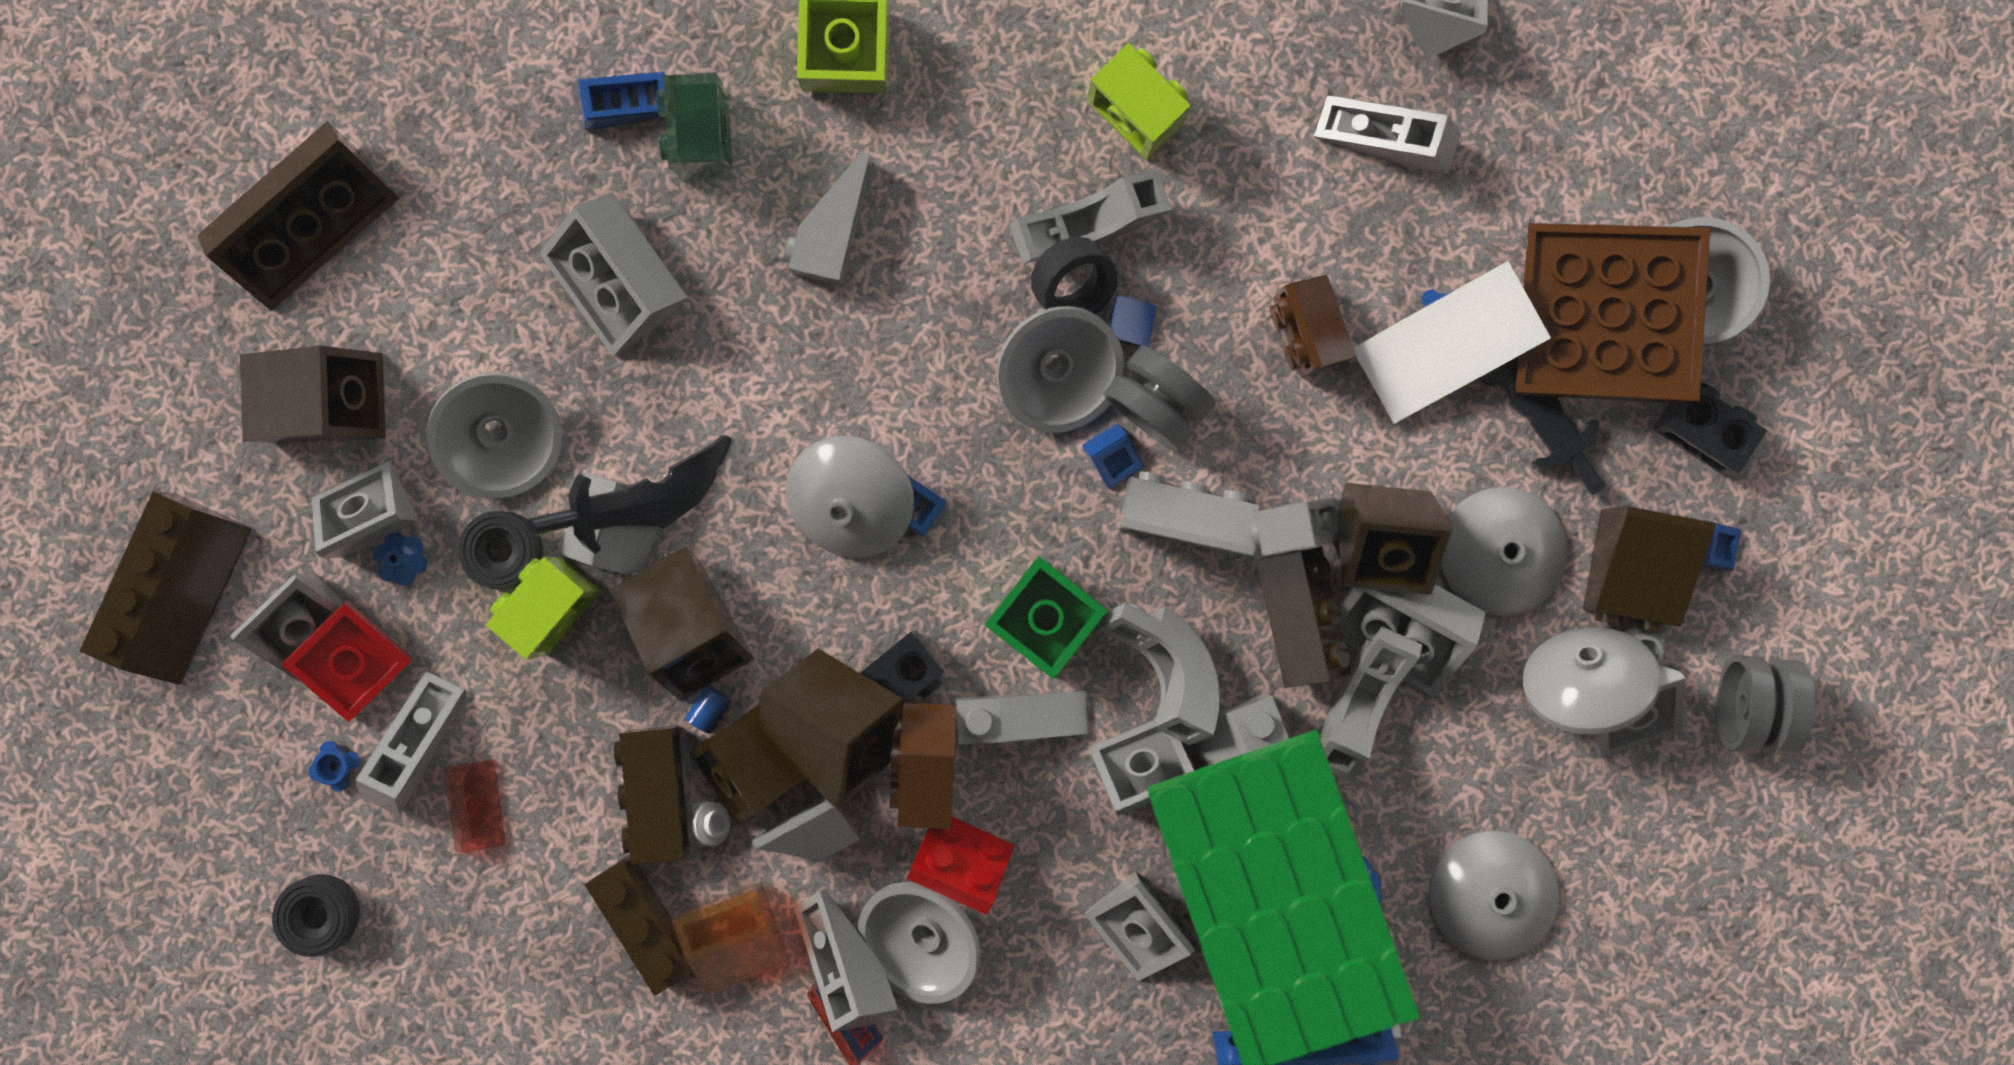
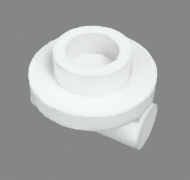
[691,801,730,847]

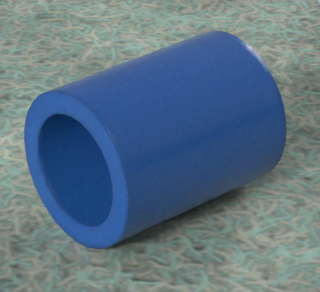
[685,685,732,734]

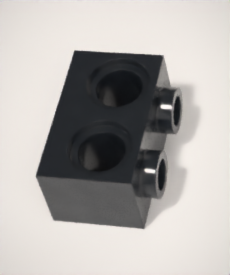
[1652,382,1768,476]
[861,630,945,720]

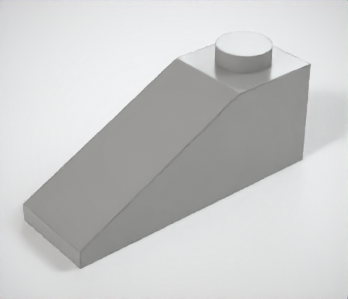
[1314,96,1461,174]
[784,152,872,287]
[1251,497,1339,556]
[356,671,465,816]
[956,691,1088,745]
[794,890,898,1032]

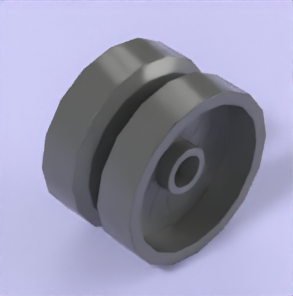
[1103,345,1216,452]
[1716,655,1816,756]

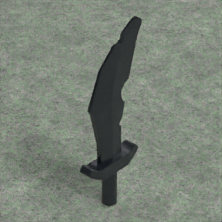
[1478,357,1606,495]
[529,435,732,554]

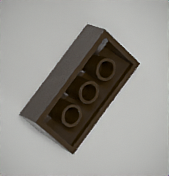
[197,121,399,311]
[79,491,252,685]

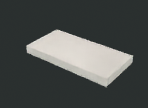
[1353,261,1551,424]

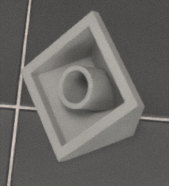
[312,461,419,558]
[560,472,658,575]
[231,574,343,681]
[1089,720,1194,816]
[1084,872,1195,981]

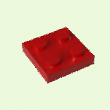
[282,599,412,723]
[906,816,1015,915]

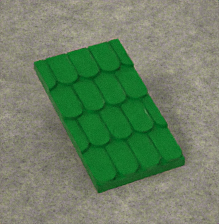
[1148,729,1420,1065]

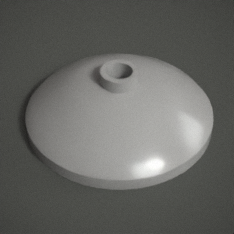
[1668,217,1770,346]
[996,306,1124,433]
[427,372,562,499]
[786,436,914,558]
[1440,487,1568,616]
[1523,627,1661,735]
[1429,830,1559,961]
[858,882,981,1004]

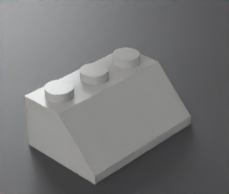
[539,192,688,357]
[1118,471,1259,557]
[1337,585,1486,697]
[1194,693,1289,767]

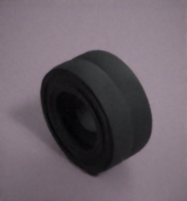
[458,511,543,589]
[272,874,360,957]

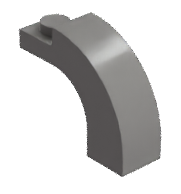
[1008,169,1172,264]
[1098,602,1220,745]
[1320,627,1422,781]

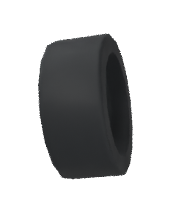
[1031,237,1118,314]

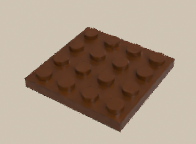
[1516,223,1711,404]

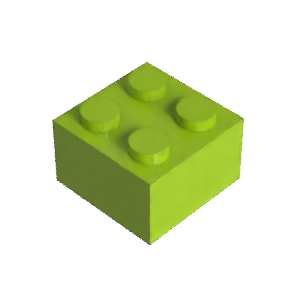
[797,0,890,94]
[1087,42,1191,161]
[485,557,602,660]

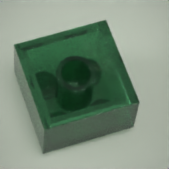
[657,72,734,182]

